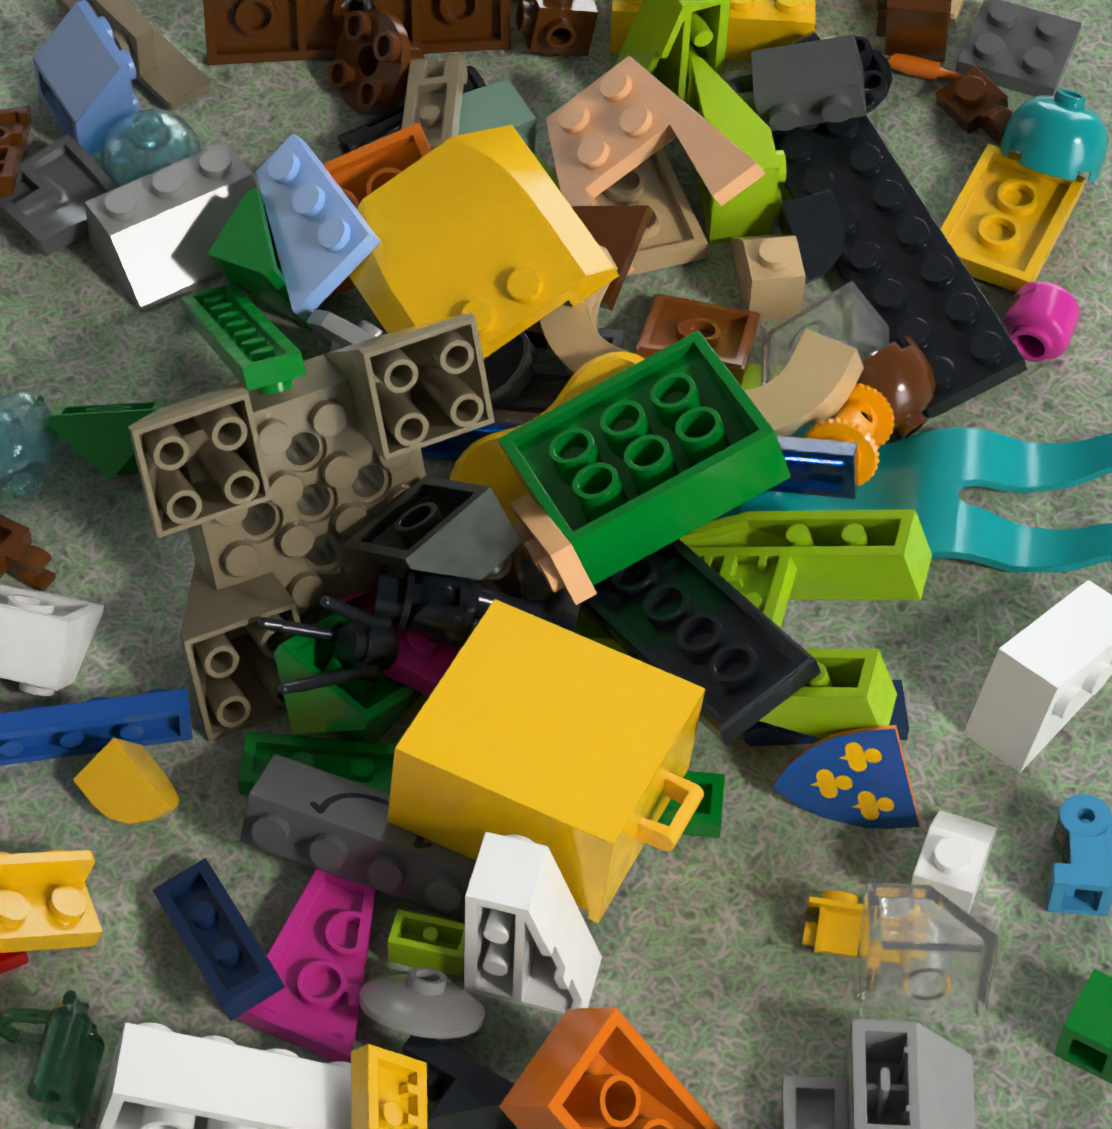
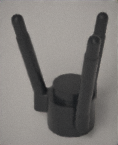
[257,596,399,695]

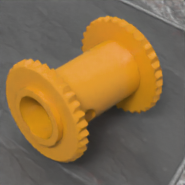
[801,383,895,490]

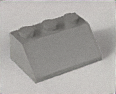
[85,141,259,312]

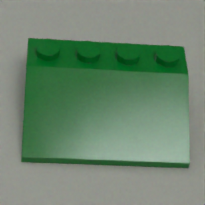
[498,330,791,586]

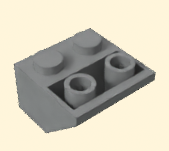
[844,1019,976,1129]

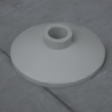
[359,967,485,1039]

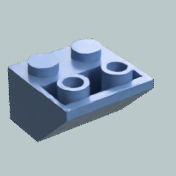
[33,0,140,155]

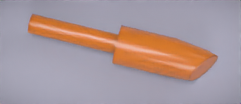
[888,53,963,82]

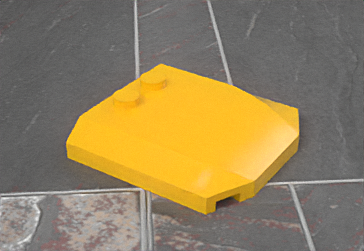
[349,125,619,359]

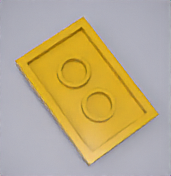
[941,143,1085,292]

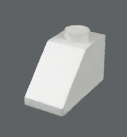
[908,810,997,930]

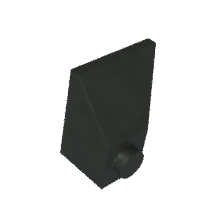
[341,476,523,580]

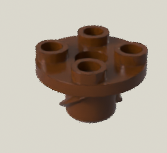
[327,9,424,114]

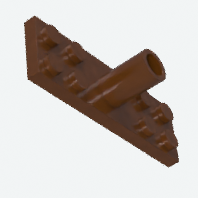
[203,0,511,65]

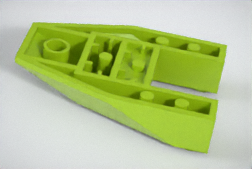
[573,509,932,739]

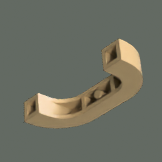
[540,245,864,448]

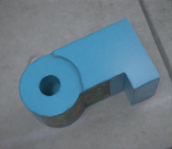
[1046,794,1112,916]

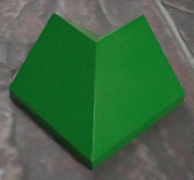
[207,188,317,330]
[49,401,167,480]
[274,613,422,743]

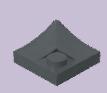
[0,134,118,257]

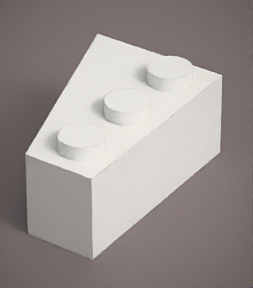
[963,580,1112,773]

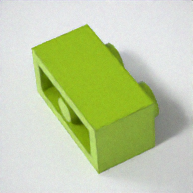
[387,909,465,978]

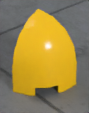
[73,738,179,824]

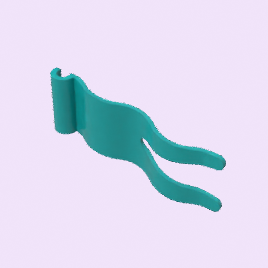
[712,428,1112,573]

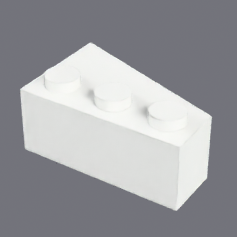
[464,832,602,1015]

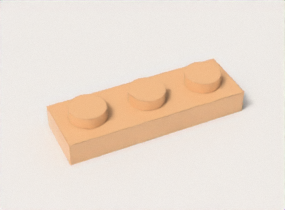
[510,493,597,605]

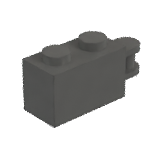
[720,34,867,131]

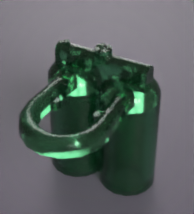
[0,990,105,1128]

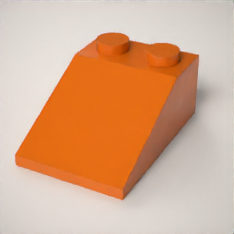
[499,1007,720,1129]

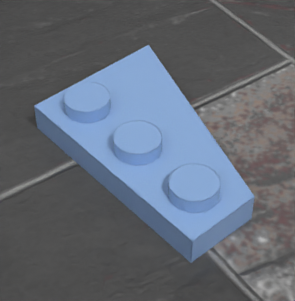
[256,133,381,319]

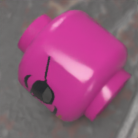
[1002,281,1080,362]

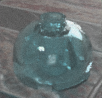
[99,108,202,187]
[0,391,59,498]

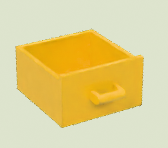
[387,599,705,923]

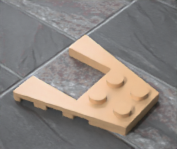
[546,56,766,276]

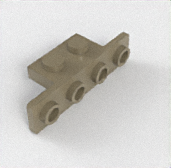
[55,0,210,110]

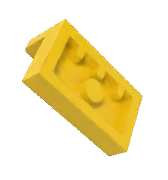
[0,849,103,953]
[351,1044,428,1129]

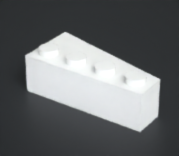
[95,1022,351,1129]

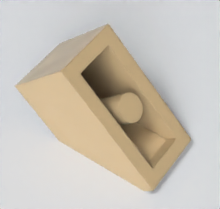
[730,233,806,321]

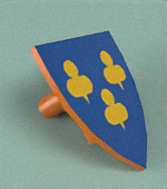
[772,725,920,829]

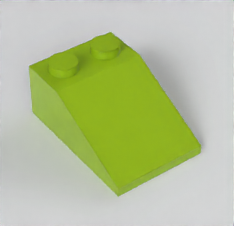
[687,57,787,244]

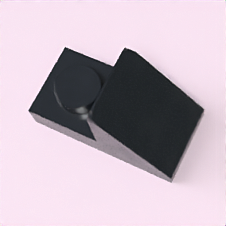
[402,1035,517,1129]

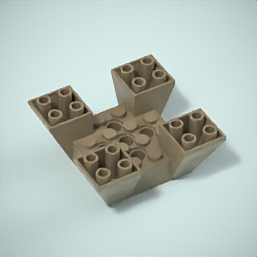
[128,312,527,741]

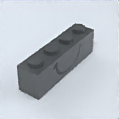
[240,754,476,922]

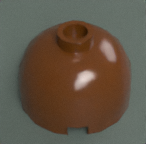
[857,335,936,440]

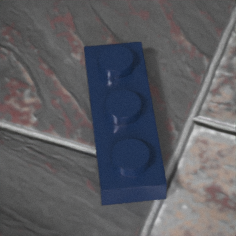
[153,858,285,1021]

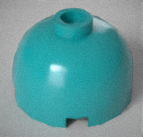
[999,88,1108,182]

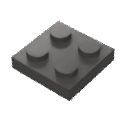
[956,0,1082,97]

